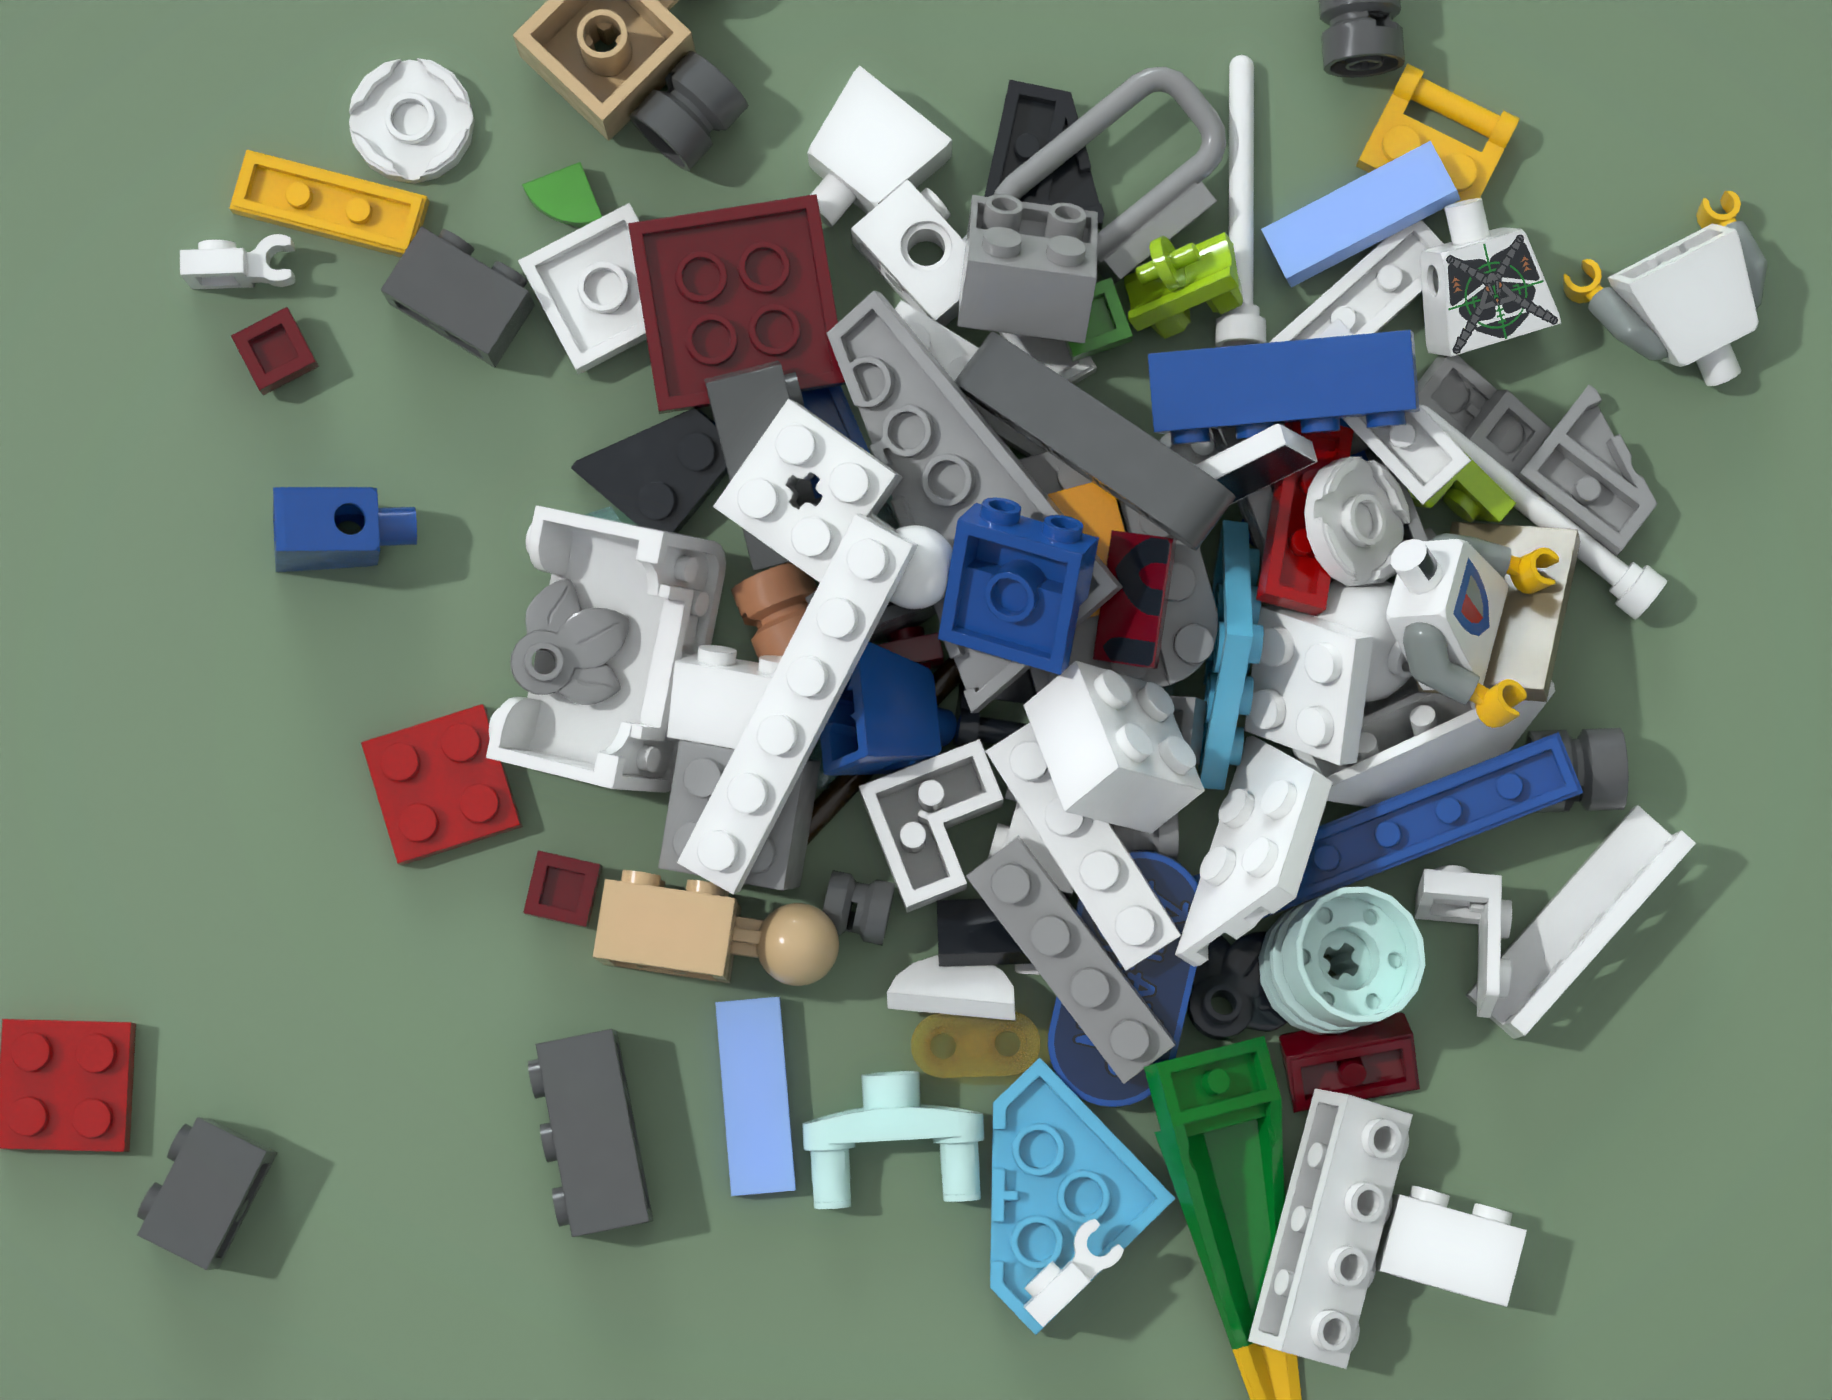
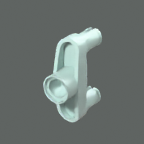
[802,1071,985,1209]

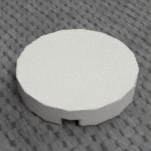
[349,58,475,184]
[1304,457,1410,586]

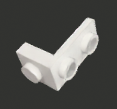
[1415,865,1512,1018]

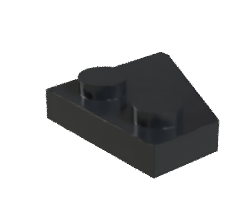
[985,80,1104,230]
[571,408,728,534]

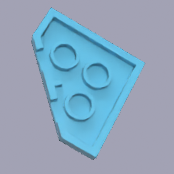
[1198,520,1264,790]
[990,1058,1176,1335]

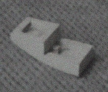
[1418,355,1552,477]

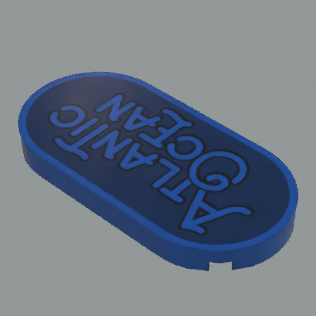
[1048,850,1198,1107]

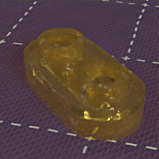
[911,1012,1040,1079]

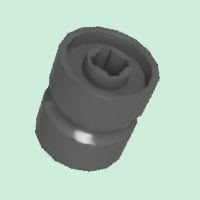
[1318,0,1405,78]
[629,51,749,172]
[1525,728,1629,813]

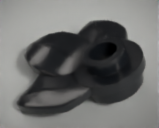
[1188,931,1287,1040]

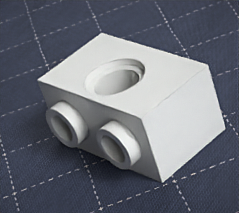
[851,179,967,327]

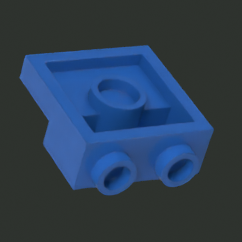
[938,497,1099,675]

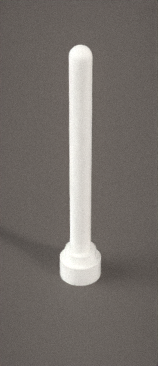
[1215,55,1266,347]
[1420,405,1667,620]

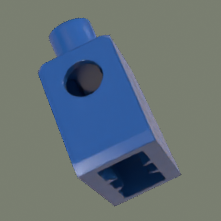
[273,487,417,572]
[820,642,957,776]

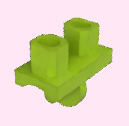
[1124,232,1243,339]

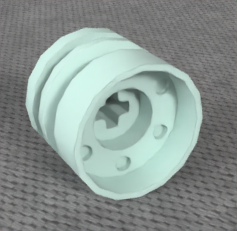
[1258,886,1426,1035]

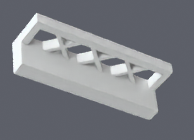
[1465,805,1696,1039]

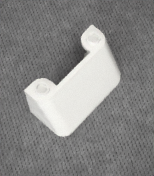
[486,505,726,793]

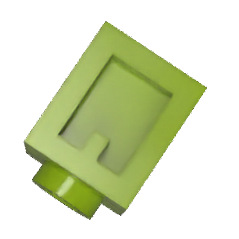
[1408,452,1516,522]

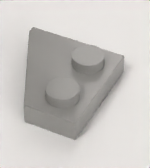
[1517,385,1657,556]

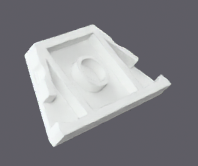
[1175,736,1333,967]

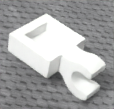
[180,234,295,290]
[1023,1219,1124,1327]

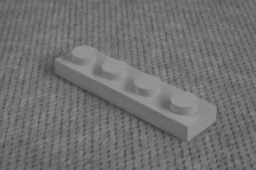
[966,835,1176,1084]

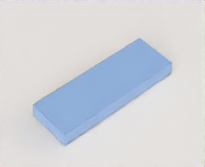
[1261,141,1461,288]
[715,997,796,1196]

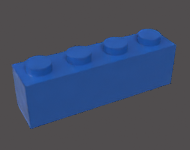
[1148,330,1420,445]

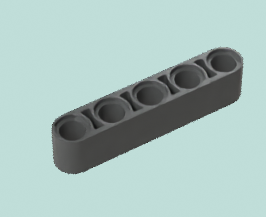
[954,331,1236,551]

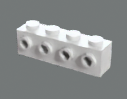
[1248,1088,1413,1369]

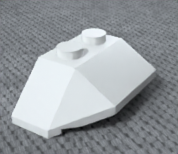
[1292,676,1555,807]

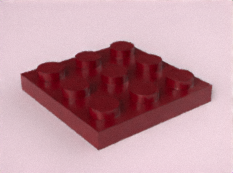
[628,194,846,414]

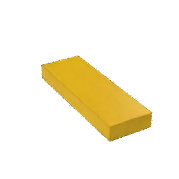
[229,149,430,257]

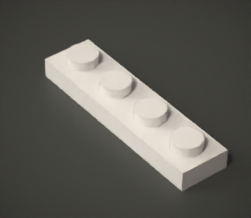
[985,723,1182,971]

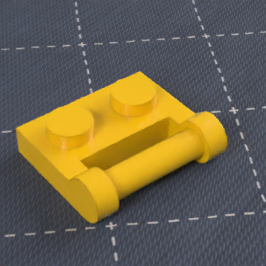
[1356,63,1520,210]

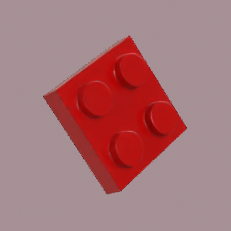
[361,704,523,866]
[0,1019,136,1152]

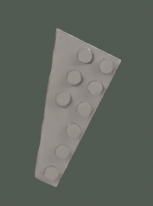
[827,291,1123,713]

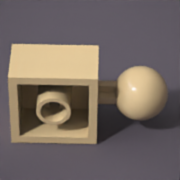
[513,0,696,141]
[593,870,839,986]

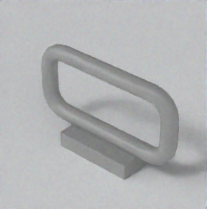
[994,67,1226,285]

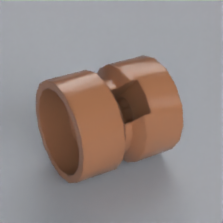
[731,562,818,660]

